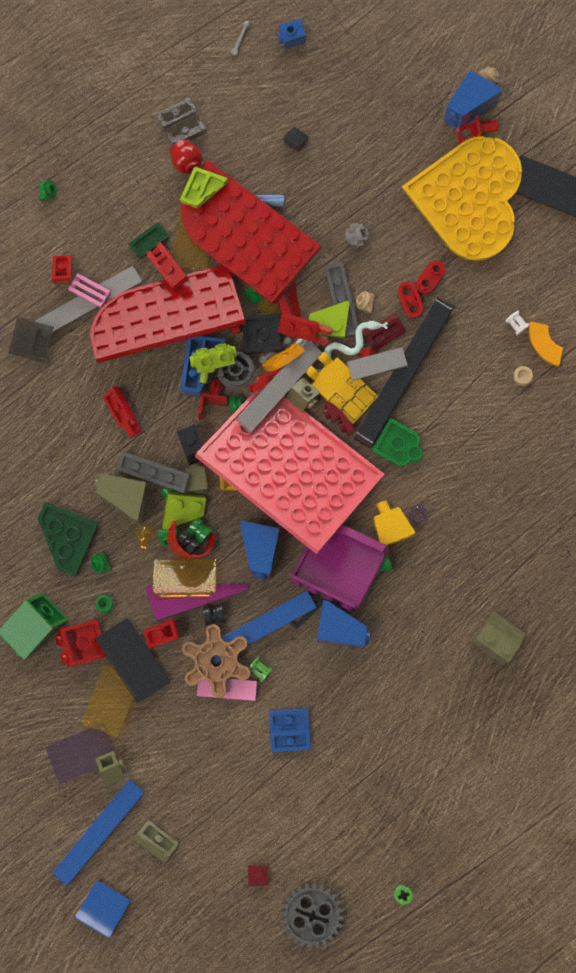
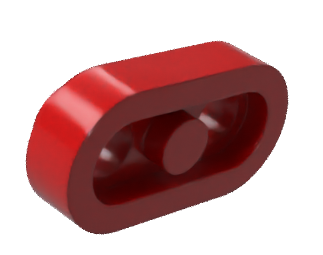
[415,261,446,295]
[397,282,423,319]

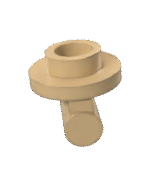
[478,66,499,84]
[356,291,375,313]

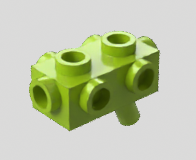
[189,343,237,383]

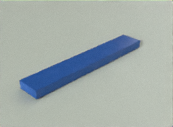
[212,591,317,664]
[52,780,145,885]

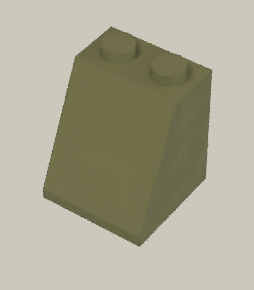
[94,473,149,525]
[471,611,525,665]

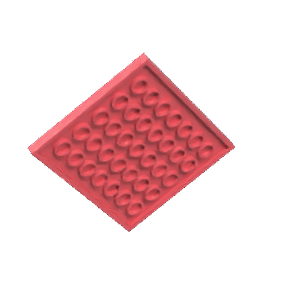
[195,390,384,554]

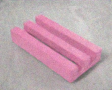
[68,273,111,308]

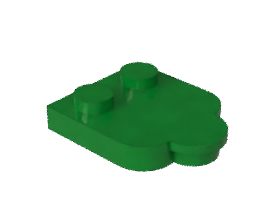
[371,418,423,467]

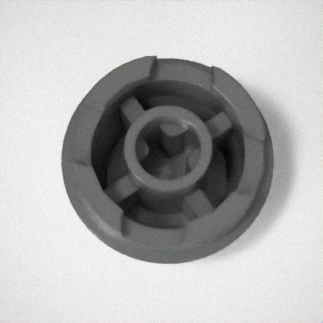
[217,352,255,389]

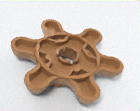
[182,624,250,698]

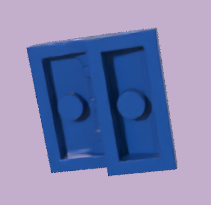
[269,707,311,752]
[75,880,131,938]

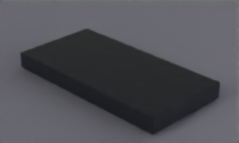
[515,155,576,217]
[95,618,170,704]

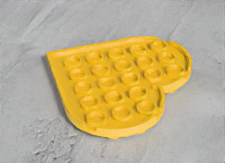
[402,136,522,261]

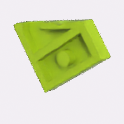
[180,167,228,208]
[309,301,350,338]
[162,492,206,529]

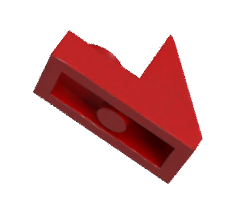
[51,255,73,285]
[143,619,179,649]

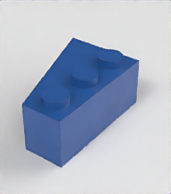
[181,336,227,397]

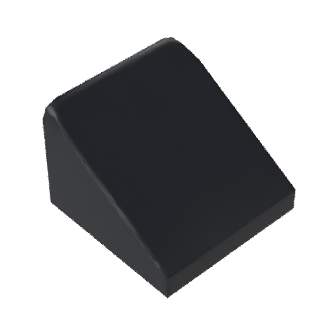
[283,127,309,152]

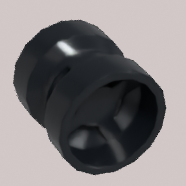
[177,531,200,555]
[203,604,225,626]

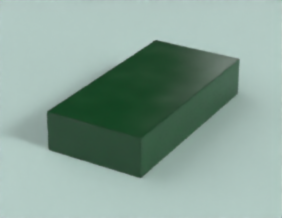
[128,222,170,260]

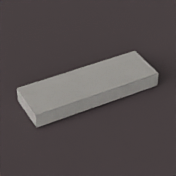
[347,347,407,381]

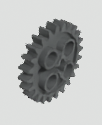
[280,882,345,949]

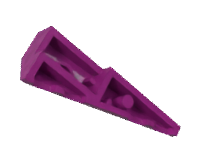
[145,584,249,622]

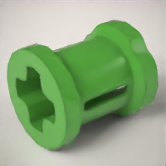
[248,657,273,683]
[394,885,413,905]

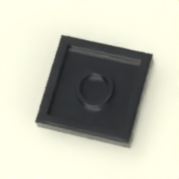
[242,314,282,355]

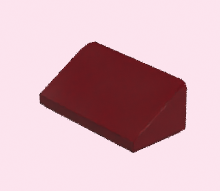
[362,314,406,351]

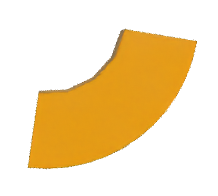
[528,321,563,367]
[262,344,305,372]

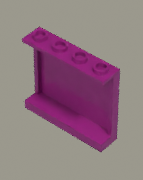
[287,525,390,612]

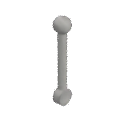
[231,21,250,56]
[259,337,292,364]

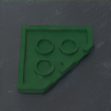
[38,502,99,577]

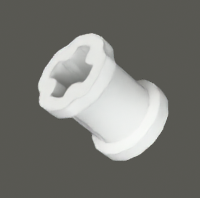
[505,310,530,336]

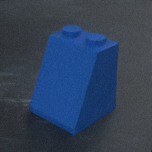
[444,70,502,129]
[240,521,279,581]
[317,600,370,649]

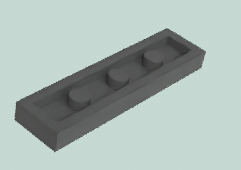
[324,262,358,339]
[117,452,192,493]

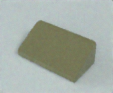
[134,820,179,863]

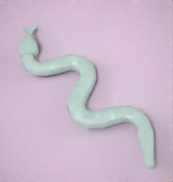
[304,321,388,374]

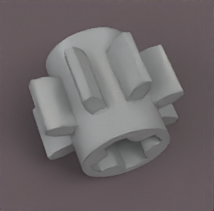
[345,223,369,247]

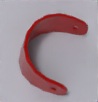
[167,520,215,561]

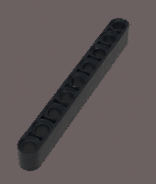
[353,297,454,449]

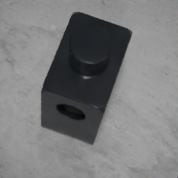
[177,425,203,466]

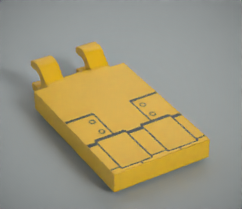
[305,352,378,424]

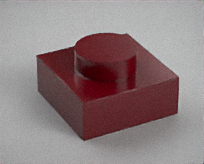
[248,865,268,886]

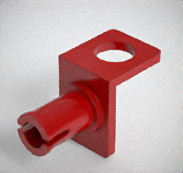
[456,115,498,144]
[198,379,227,420]

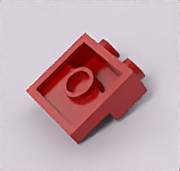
[55,619,106,669]

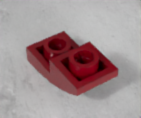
[323,401,355,437]

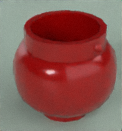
[170,140,203,174]

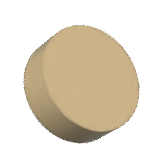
[513,366,533,386]

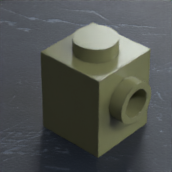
[286,377,320,412]
[185,464,208,494]
[95,751,126,787]

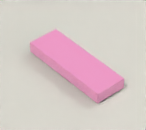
[197,679,257,701]

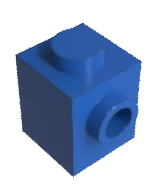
[277,19,306,49]

